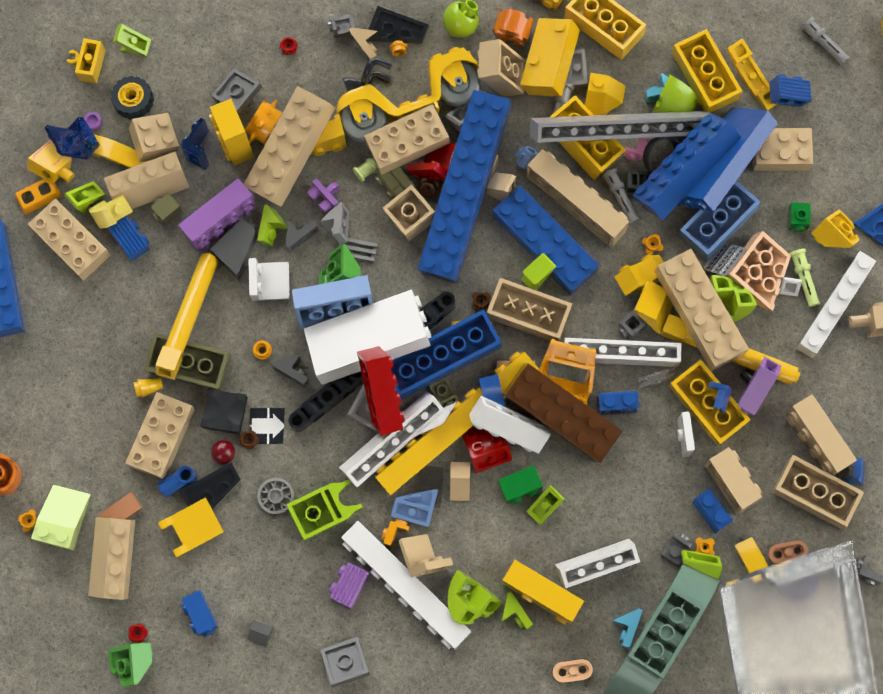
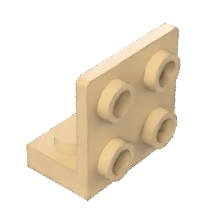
[399,534,453,578]

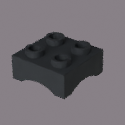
[200,388,248,435]

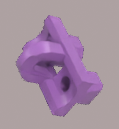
[307,178,340,214]

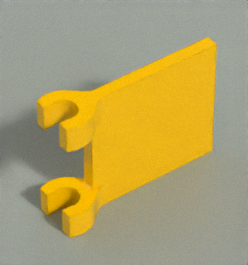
[158,498,224,557]

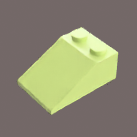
[31,485,91,551]

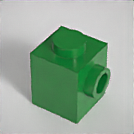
[788,202,811,232]

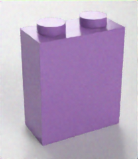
[737,356,781,415]

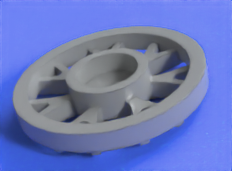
[257,478,294,514]

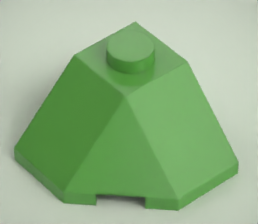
[318,244,361,285]
[108,643,152,687]

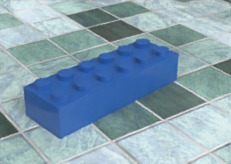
[632,113,741,220]
[492,185,599,296]
[0,219,25,338]
[391,309,503,400]

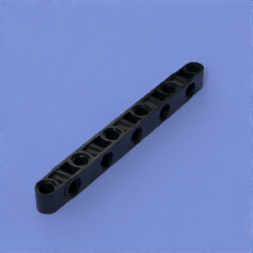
[288,291,455,432]

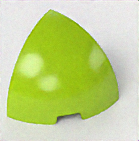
[652,75,699,113]
[710,275,757,322]
[447,570,503,625]

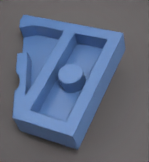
[391,489,438,527]

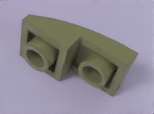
[428,377,459,411]

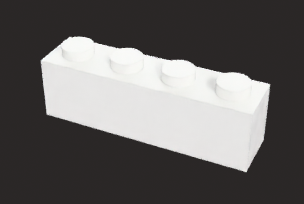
[469,396,551,454]
[555,539,640,588]

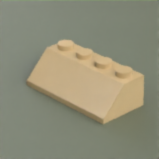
[104,152,190,209]
[88,517,135,600]

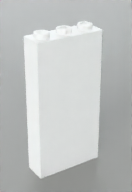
[304,289,432,385]

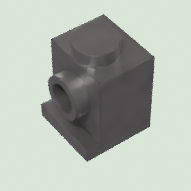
[618,310,648,339]

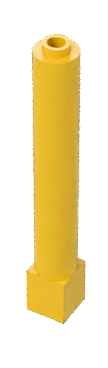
[155,253,218,380]
[661,314,800,385]

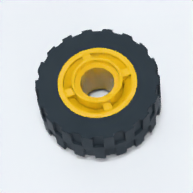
[111,76,154,119]

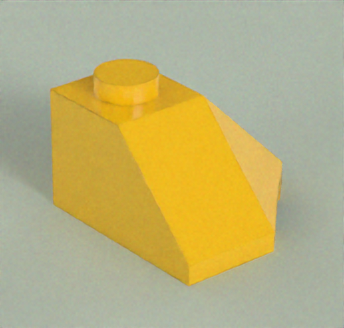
[585,73,626,116]
[811,209,859,248]

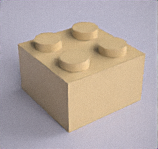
[129,113,179,162]
[382,184,435,242]

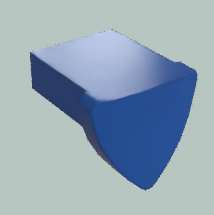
[708,382,732,413]
[841,458,865,486]

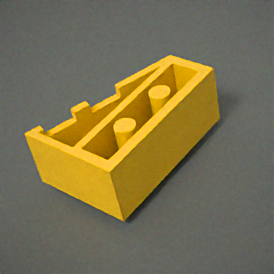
[310,114,347,156]

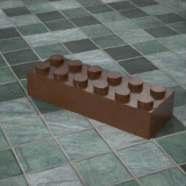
[503,363,623,463]

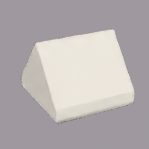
[779,277,802,297]

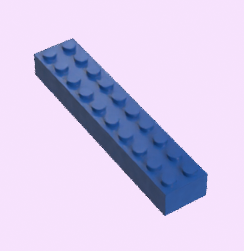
[418,90,512,283]

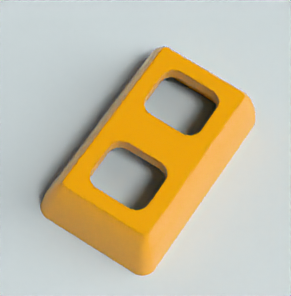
[15,179,62,215]

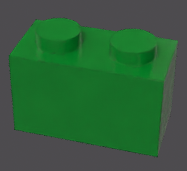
[498,465,543,505]

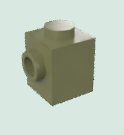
[151,193,182,226]

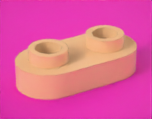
[552,659,593,683]

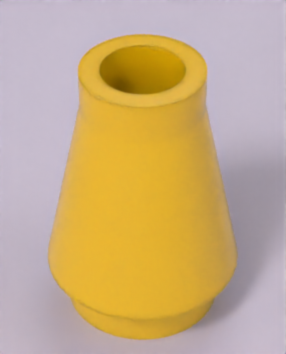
[133,377,163,398]

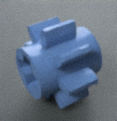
[515,146,538,169]

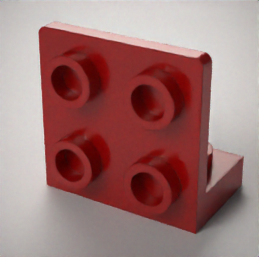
[406,144,456,180]
[462,427,512,473]

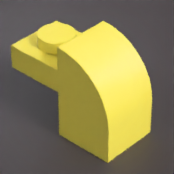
[88,194,133,229]

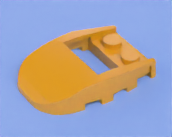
[539,339,596,405]

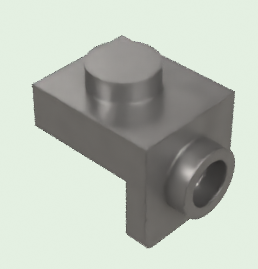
[327,14,355,38]
[854,555,883,586]

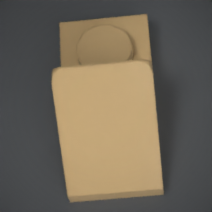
[348,27,377,59]

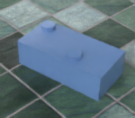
[679,181,760,261]
[292,275,373,330]

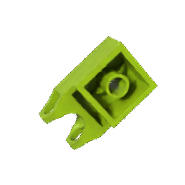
[286,479,363,542]

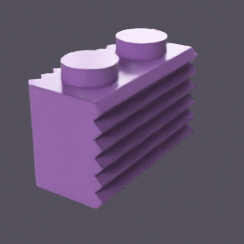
[328,562,370,609]

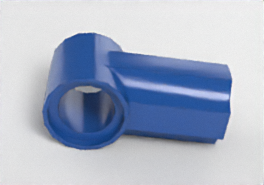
[157,466,197,498]

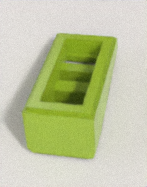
[681,549,723,579]

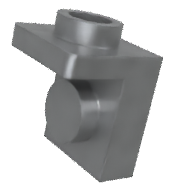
[661,533,692,566]

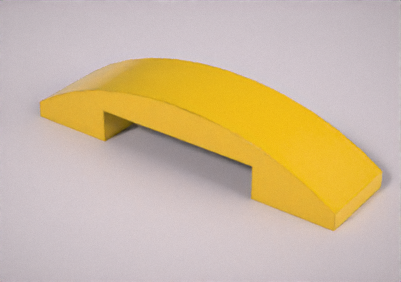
[727,38,777,111]
[82,134,151,168]

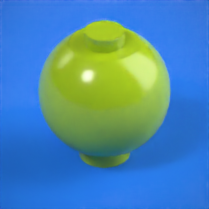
[442,0,479,38]

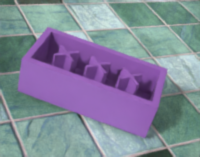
[178,178,256,252]

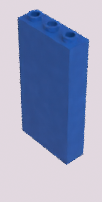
[677,107,778,211]

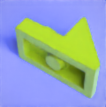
[113,24,151,56]
[65,181,105,214]
[257,205,288,247]
[521,253,556,291]
[526,485,565,525]
[502,591,533,630]

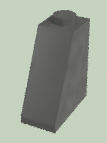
[210,218,258,279]

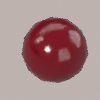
[211,440,235,465]

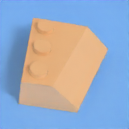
[725,231,791,312]

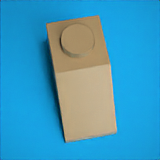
[486,172,516,201]

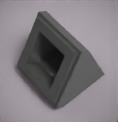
[248,621,273,646]

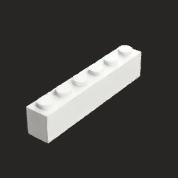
[796,251,876,359]
[564,338,681,367]
[339,392,445,487]

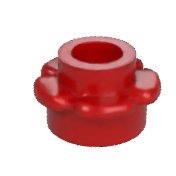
[280,37,298,55]
[128,623,148,643]

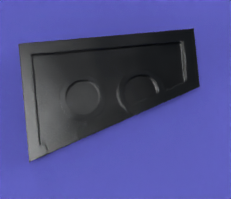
[366,6,429,43]
[179,462,241,509]

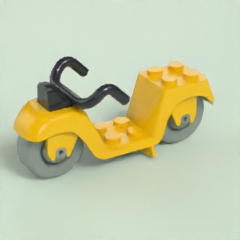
[336,47,480,143]

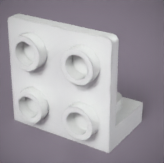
[249,258,290,301]

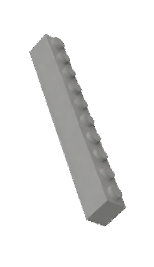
[530,111,709,143]

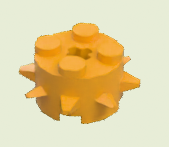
[245,100,283,144]

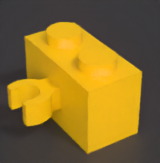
[67,38,106,84]

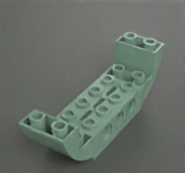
[603,563,720,694]

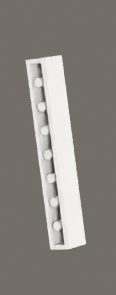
[341,521,471,650]

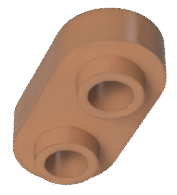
[768,540,808,565]

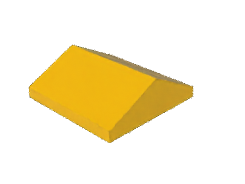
[634,280,673,334]

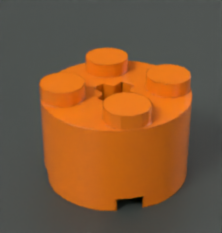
[492,9,534,47]
[0,454,22,496]

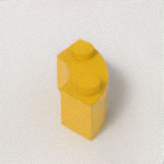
[614,254,664,296]

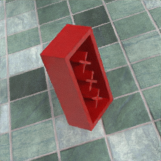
[357,346,405,436]

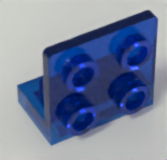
[44,116,100,160]
[181,117,209,170]

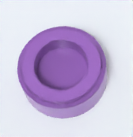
[83,112,103,131]

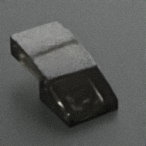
[422,466,444,508]

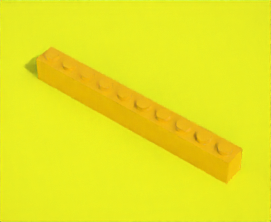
[374,351,540,495]

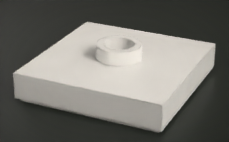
[677,412,695,457]

